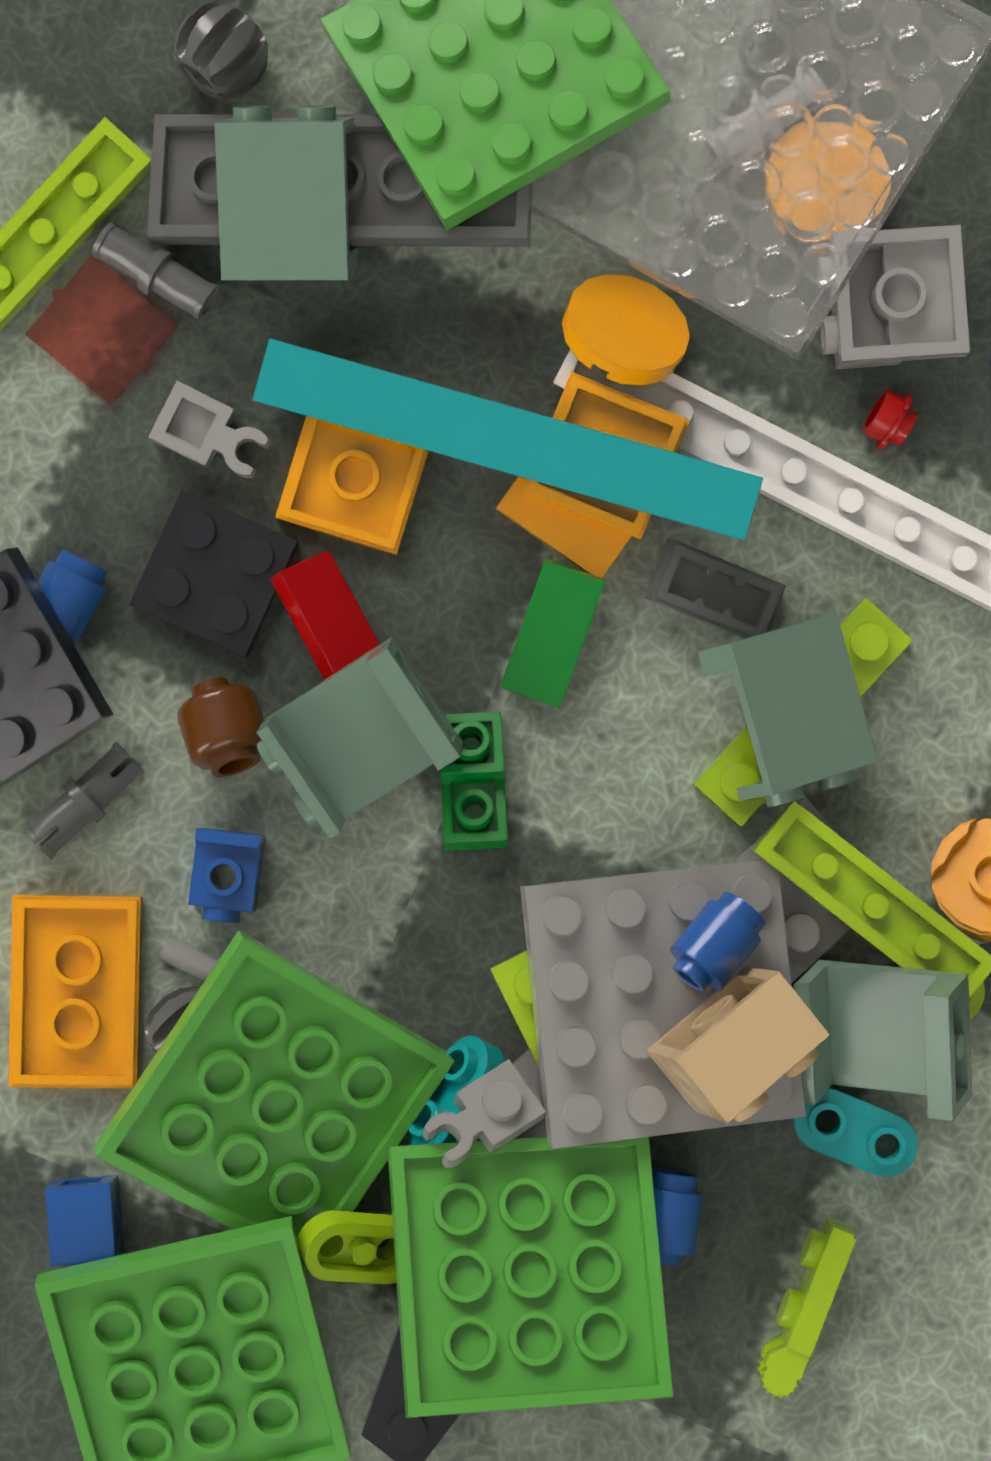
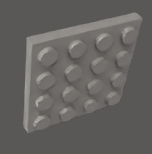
[520,859,806,1149]

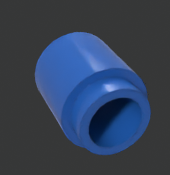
[38,549,107,643]
[670,892,766,992]
[652,1168,703,1266]

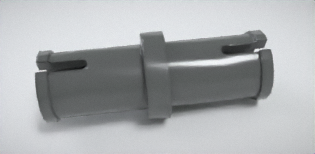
[92,222,221,321]
[23,742,145,859]

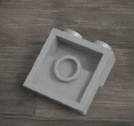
[816,225,970,369]

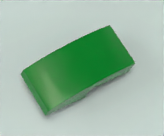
[500,558,605,708]
[440,712,508,851]

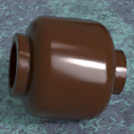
[177,677,264,777]

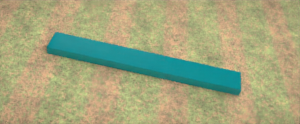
[252,338,764,541]

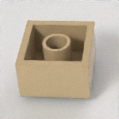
[646,967,830,1124]

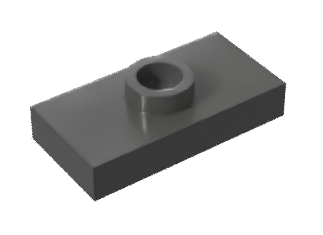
[644,539,786,639]

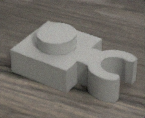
[148,381,271,478]
[422,1059,546,1168]

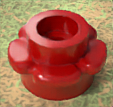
[861,388,918,450]

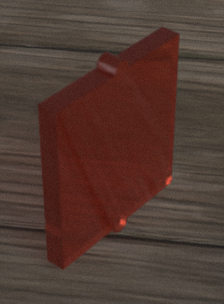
[25,255,177,405]

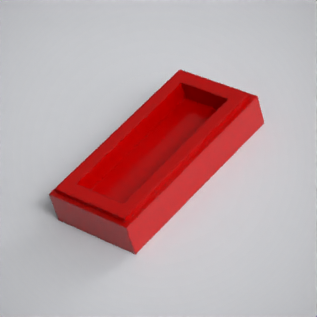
[270,550,380,680]

